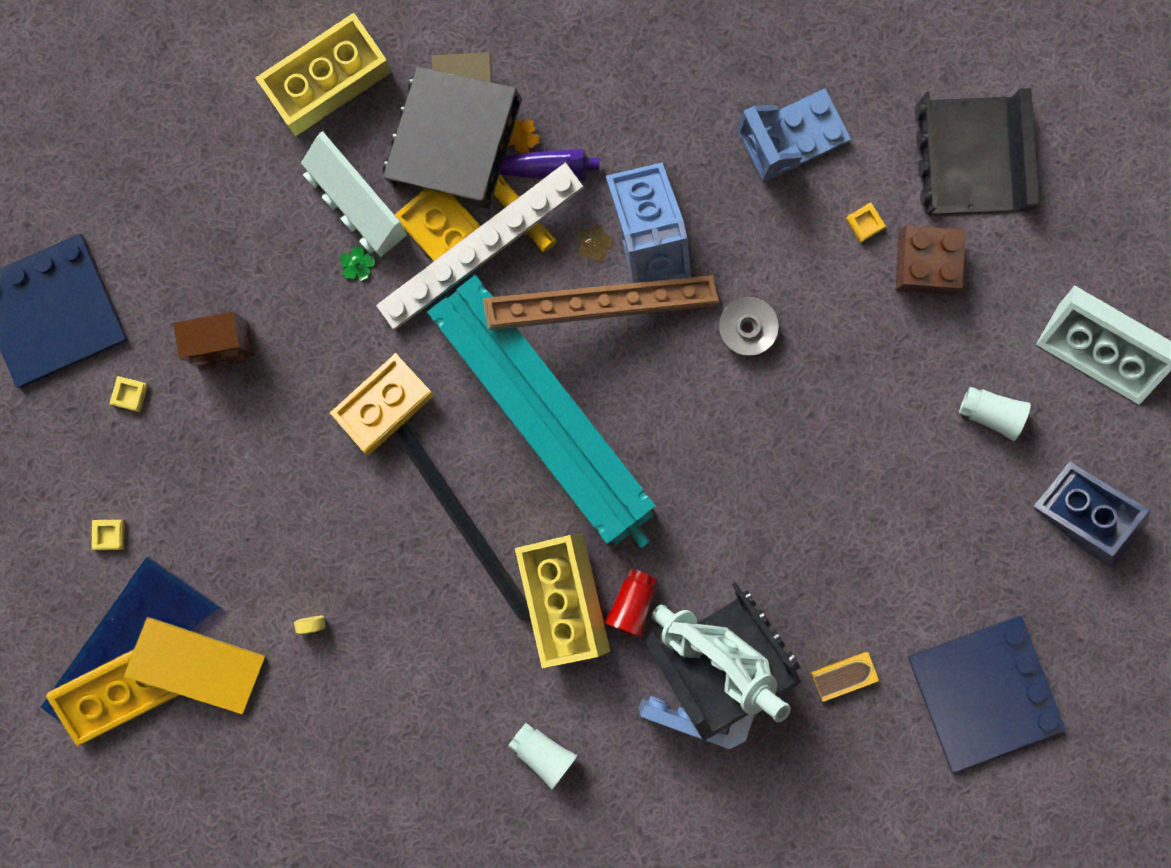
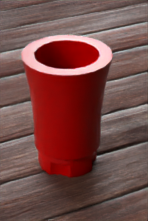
[604,569,657,638]

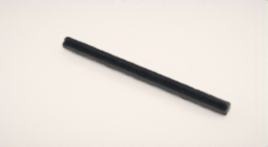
[393,422,530,620]

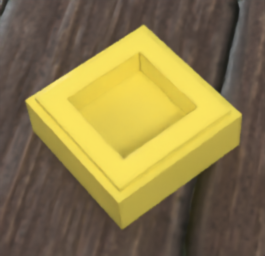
[109,376,148,412]
[92,520,125,550]

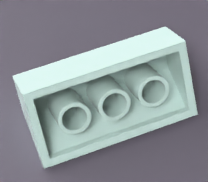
[301,131,407,257]
[1036,285,1171,405]

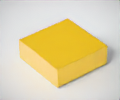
[845,203,886,243]

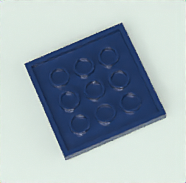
[0,234,128,389]
[907,615,1066,772]

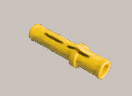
[494,175,557,253]

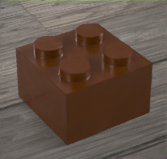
[895,225,966,295]
[173,311,254,370]

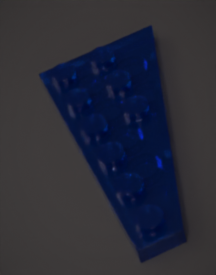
[40,557,222,722]

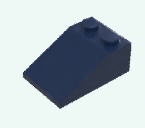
[1034,462,1150,568]

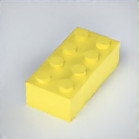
[256,13,392,136]
[515,533,610,668]

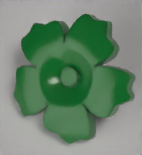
[339,245,375,282]

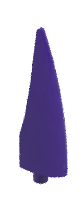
[500,149,600,180]

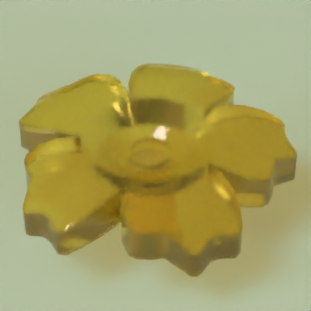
[577,224,612,261]

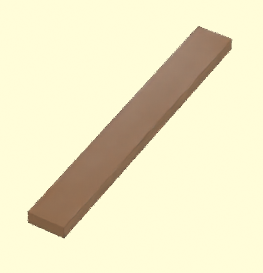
[483,275,719,331]

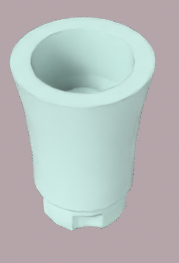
[959,387,1031,441]
[508,723,578,790]

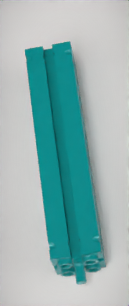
[427,275,656,548]

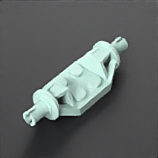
[651,605,791,722]

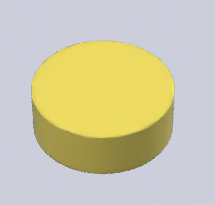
[294,616,326,634]

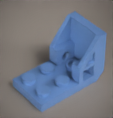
[737,89,851,181]
[606,163,691,283]
[638,696,755,749]

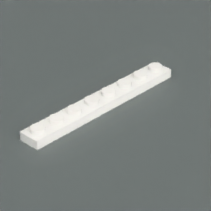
[376,162,584,330]

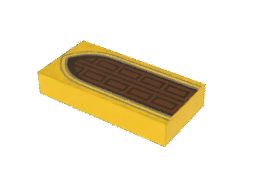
[811,652,879,702]

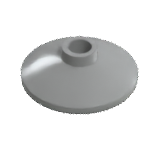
[719,297,779,356]

